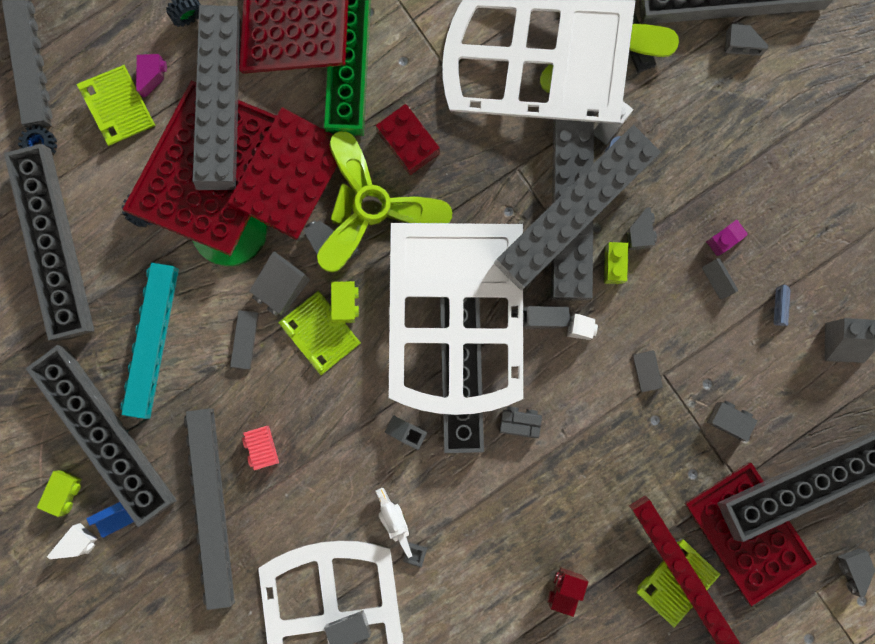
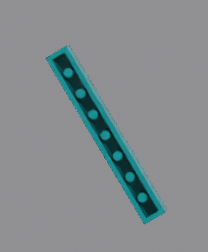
[120,263,179,419]

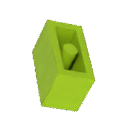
[604,242,628,284]
[331,281,359,323]
[37,470,82,517]

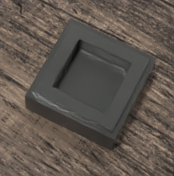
[403,542,427,568]

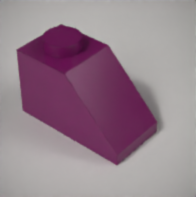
[136,54,167,97]
[706,220,748,257]

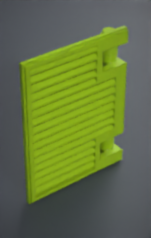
[77,65,156,146]
[278,290,361,375]
[636,539,721,628]

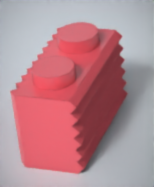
[242,426,279,470]

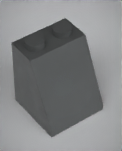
[249,252,310,316]
[825,318,875,363]

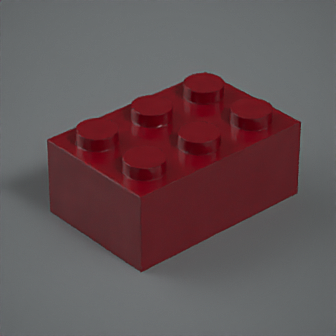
[375,104,440,175]

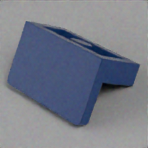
[86,502,134,537]

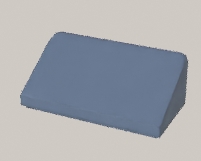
[774,285,791,326]

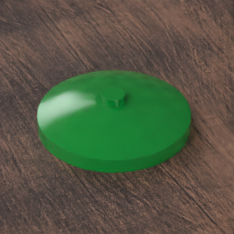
[192,217,267,267]

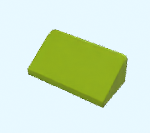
[331,184,356,225]

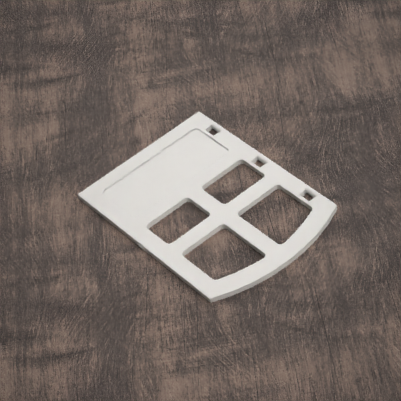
[443,0,635,124]
[389,223,523,415]
[258,541,404,644]

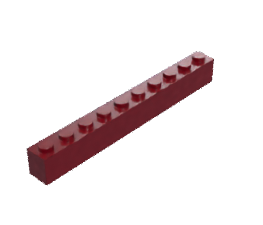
[629,496,741,644]

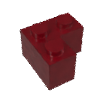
[547,568,589,617]

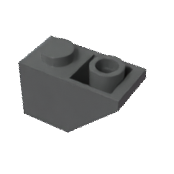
[626,207,657,250]
[385,415,427,450]
[838,548,875,598]

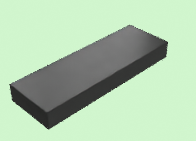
[230,310,259,370]

